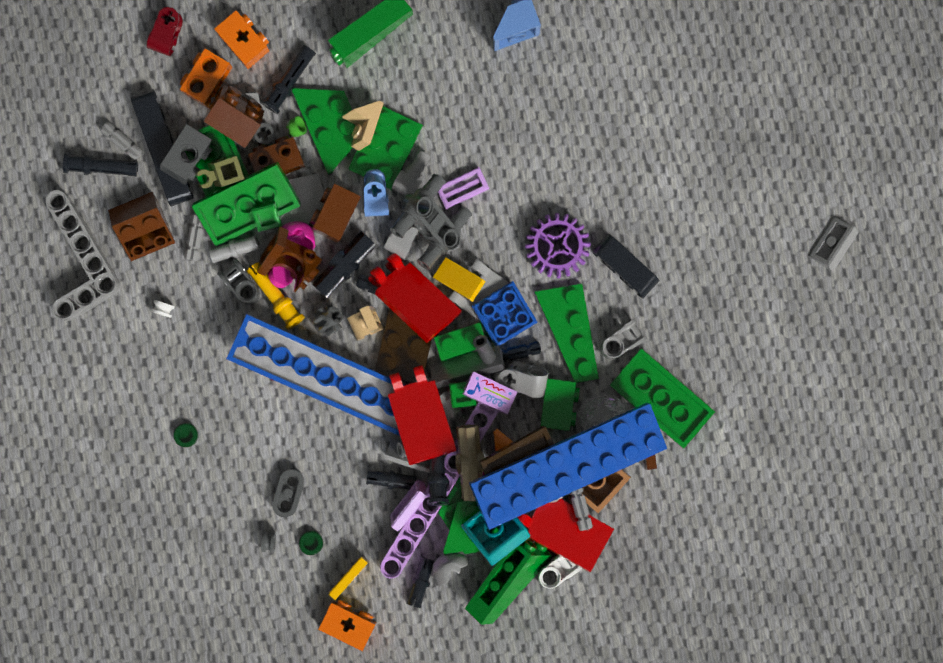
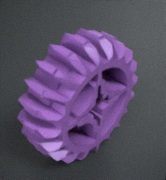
[525,213,591,279]

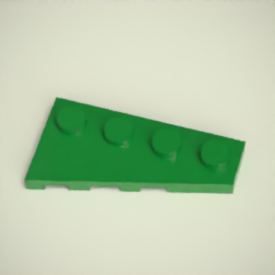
[534,284,599,383]

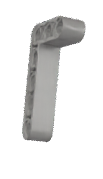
[46,190,120,321]

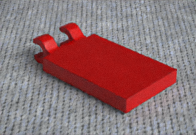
[368,253,462,343]
[388,365,457,465]
[518,499,614,573]

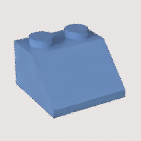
[493,0,541,51]

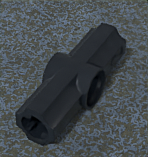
[312,231,376,299]

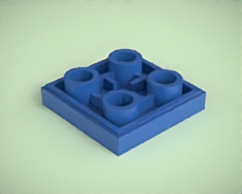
[471,281,538,346]

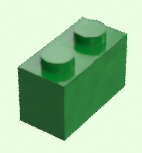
[434,323,484,361]
[540,379,580,431]

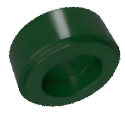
[173,423,199,447]
[299,531,324,555]

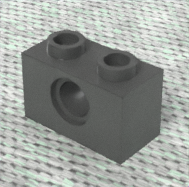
[160,124,213,185]

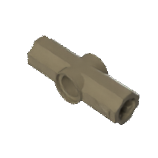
[456,424,484,501]

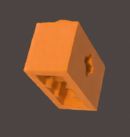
[214,11,269,69]
[318,600,377,651]

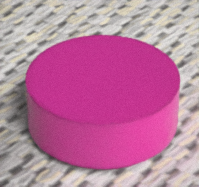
[268,266,293,288]

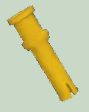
[247,262,305,330]

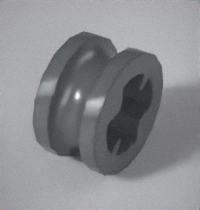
[252,123,275,146]
[261,530,276,553]

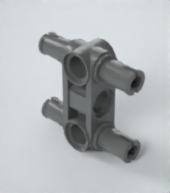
[390,174,472,270]

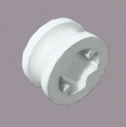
[151,300,175,318]

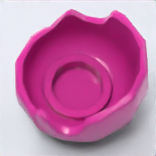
[282,221,316,250]

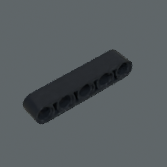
[130,89,194,207]

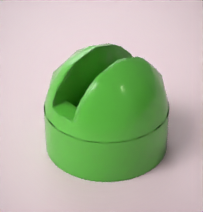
[286,116,307,137]

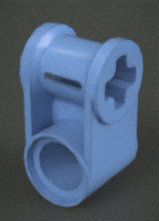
[363,169,389,217]

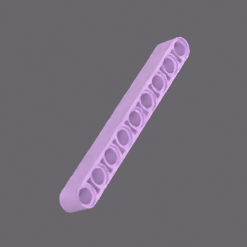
[380,402,499,579]

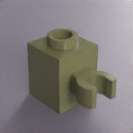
[195,155,244,188]

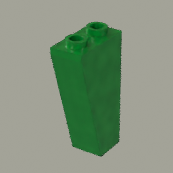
[328,0,413,68]
[464,539,553,625]

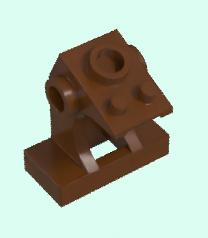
[257,227,322,292]

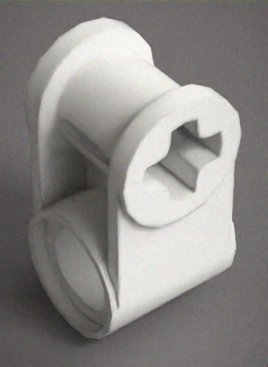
[538,555,582,589]

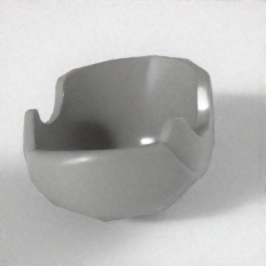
[432,553,468,586]

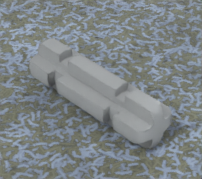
[100,122,143,160]
[184,214,203,261]
[569,488,593,531]

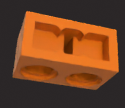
[180,49,233,108]

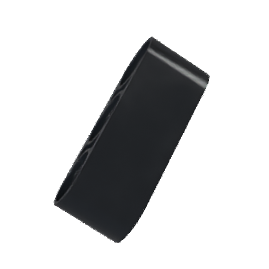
[592,234,660,299]

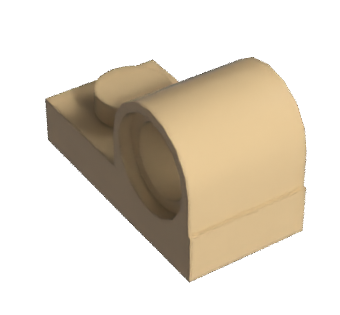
[347,305,384,341]

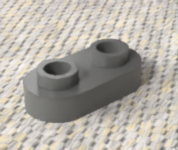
[272,469,304,518]

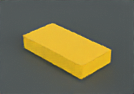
[433,257,486,302]
[329,556,369,600]

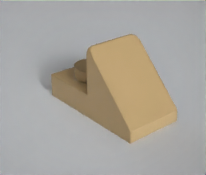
[342,101,384,151]

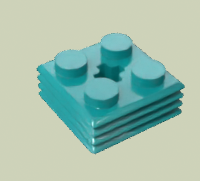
[461,511,530,566]

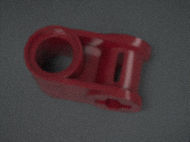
[147,7,183,57]

